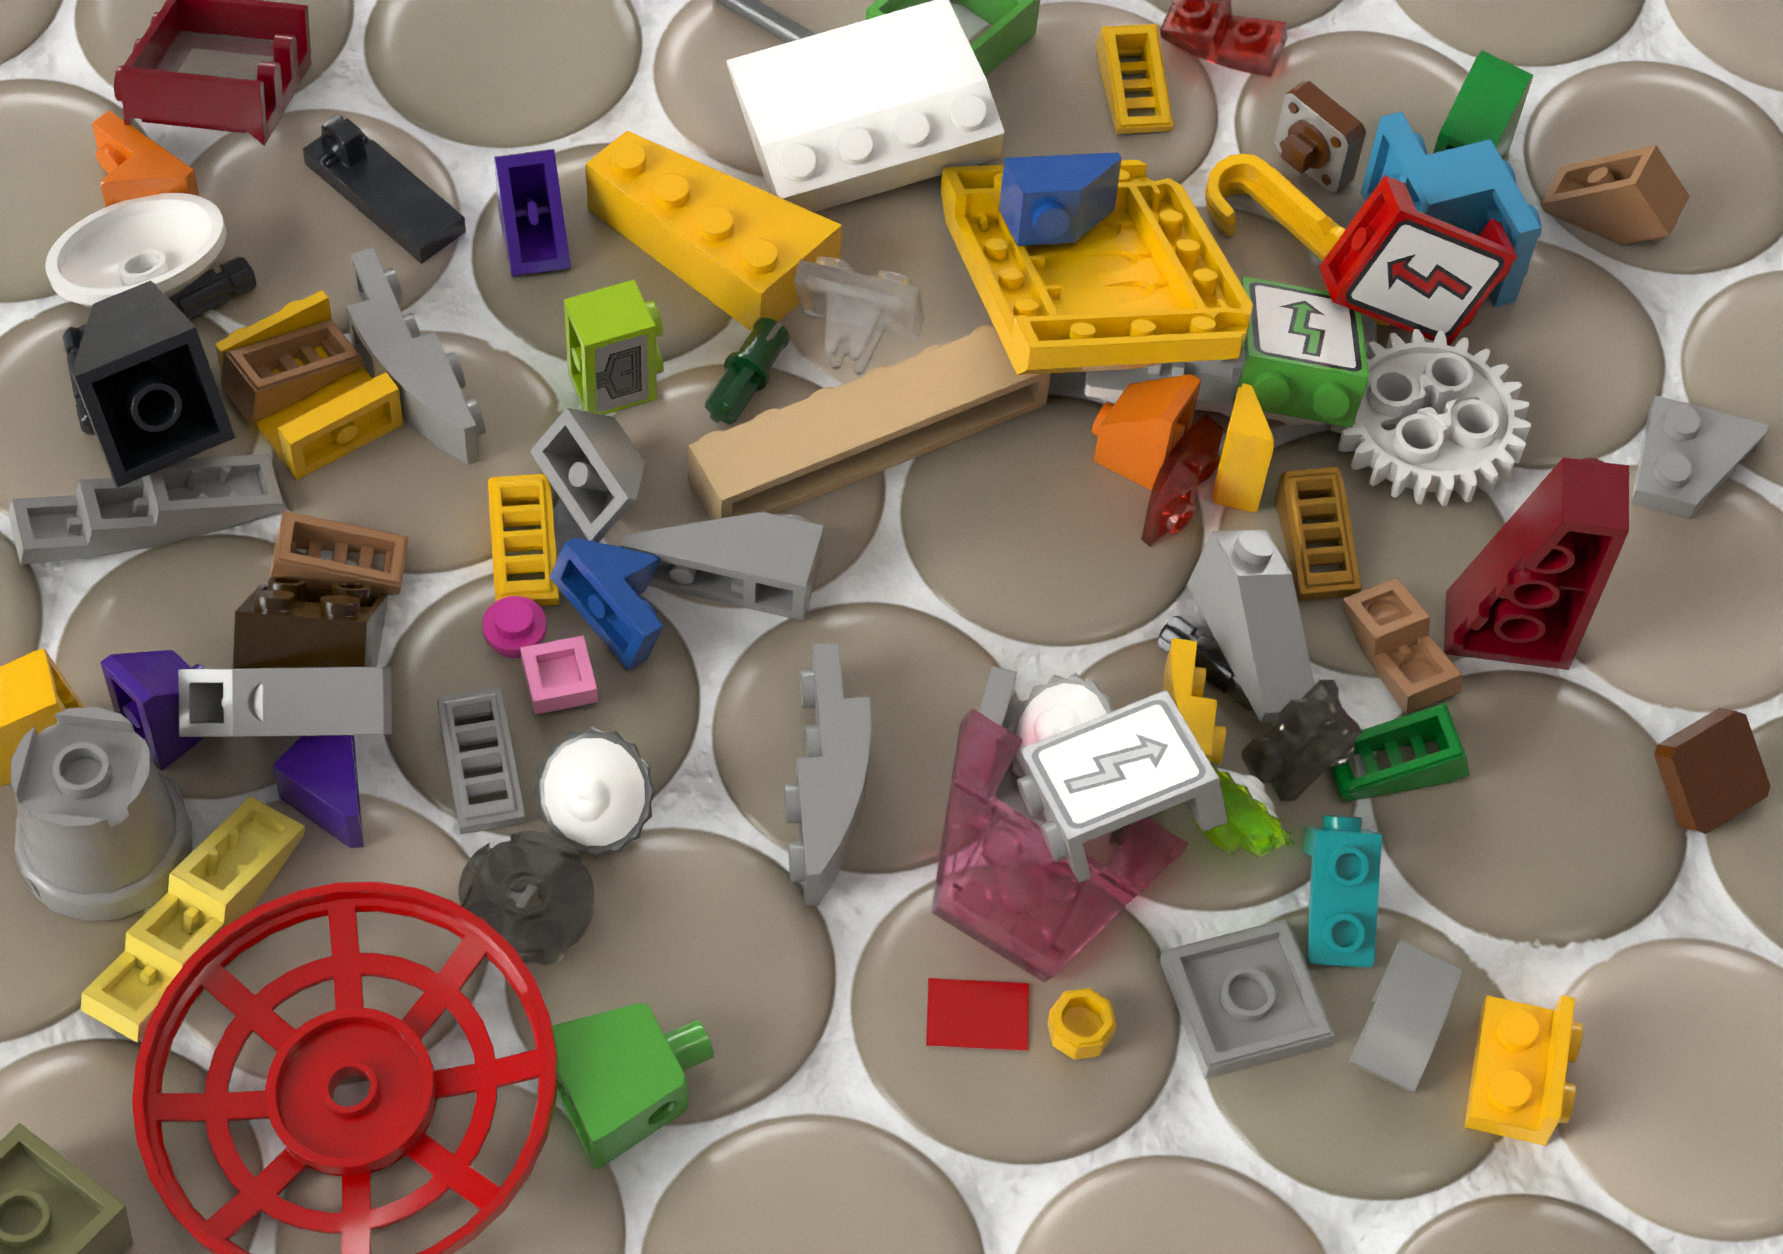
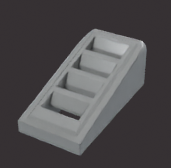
[437,687,526,834]

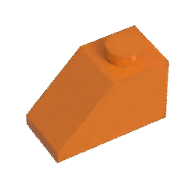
[1091,374,1202,494]

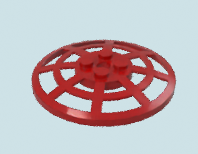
[132,881,558,1254]

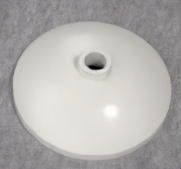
[45,193,227,308]

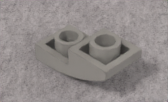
[1348,940,1462,1092]

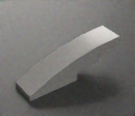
[8,454,283,565]

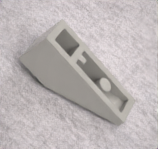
[620,512,824,621]
[1186,530,1320,722]

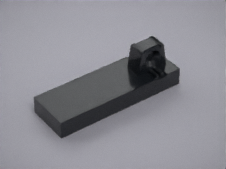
[303,114,466,264]

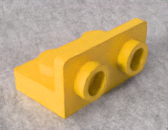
[1464,995,1583,1146]

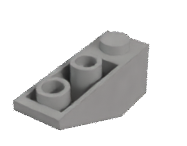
[178,667,392,737]

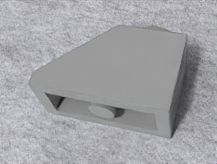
[529,408,645,543]

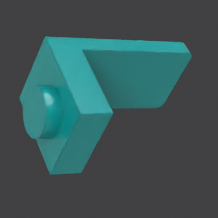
[1302,815,1382,968]

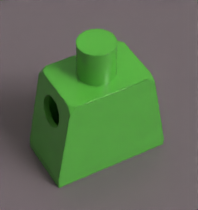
[552,1003,714,1170]

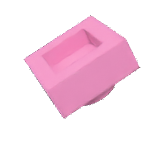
[520,635,598,715]

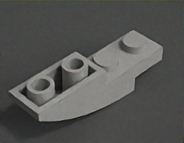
[346,248,486,464]
[784,643,871,906]

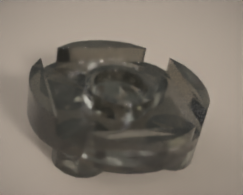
[458,831,595,965]

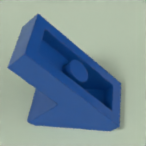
[549,537,664,671]

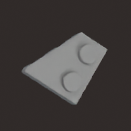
[1630,395,1769,519]

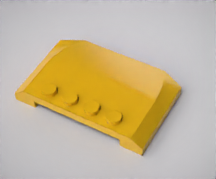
[941,160,1253,375]

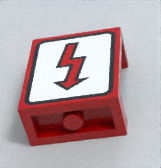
[1319,175,1517,346]

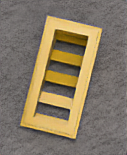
[1095,24,1174,134]
[488,474,560,606]

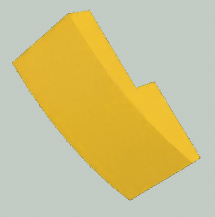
[1163,638,1226,765]

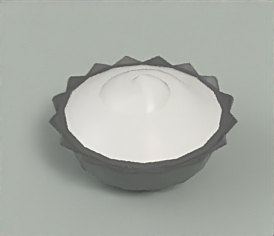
[533,726,656,858]

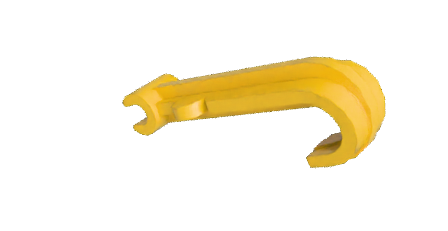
[1205,153,1390,326]

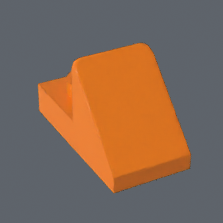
[92,110,199,207]

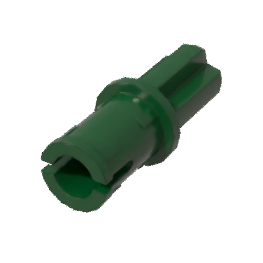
[705,318,790,425]

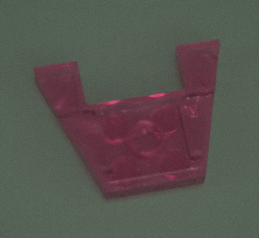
[931,709,1189,982]

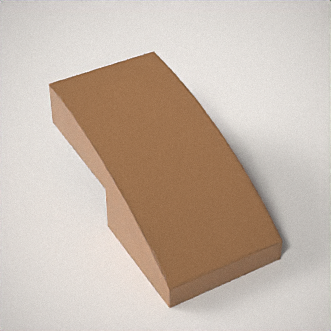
[1342,578,1463,714]

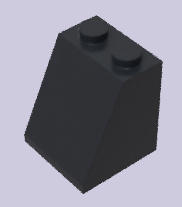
[71,280,236,488]

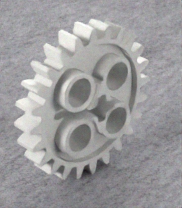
[1331,329,1531,506]

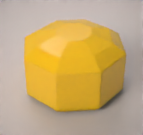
[1047,988,1117,1060]

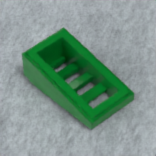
[1323,703,1470,802]

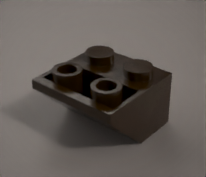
[233,576,388,669]

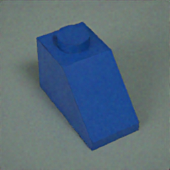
[999,152,1122,246]

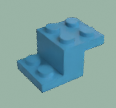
[1360,112,1541,307]

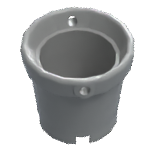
[10,707,192,922]

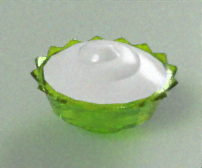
[1192,761,1294,857]

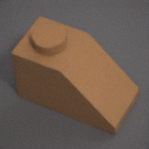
[1540,145,1690,245]

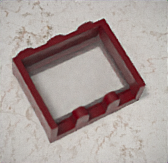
[114,0,312,146]

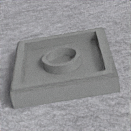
[1160,919,1335,1079]

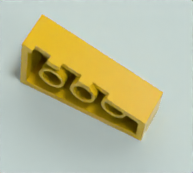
[586,131,842,331]

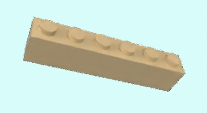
[688,324,1051,520]

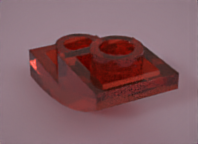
[1160,0,1288,77]
[1141,414,1224,547]

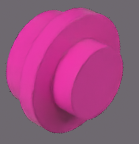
[482,596,547,658]

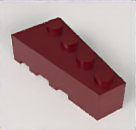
[1444,457,1629,670]

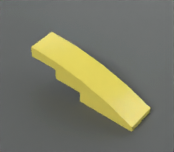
[81,796,305,1043]

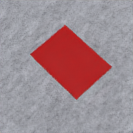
[926,978,1029,1051]

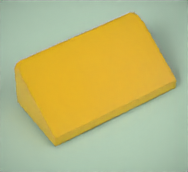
[1211,383,1275,512]

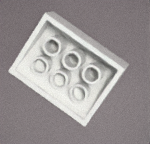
[727,0,1005,212]

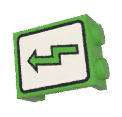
[1233,276,1369,428]

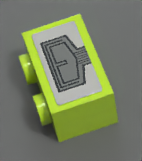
[564,279,664,415]

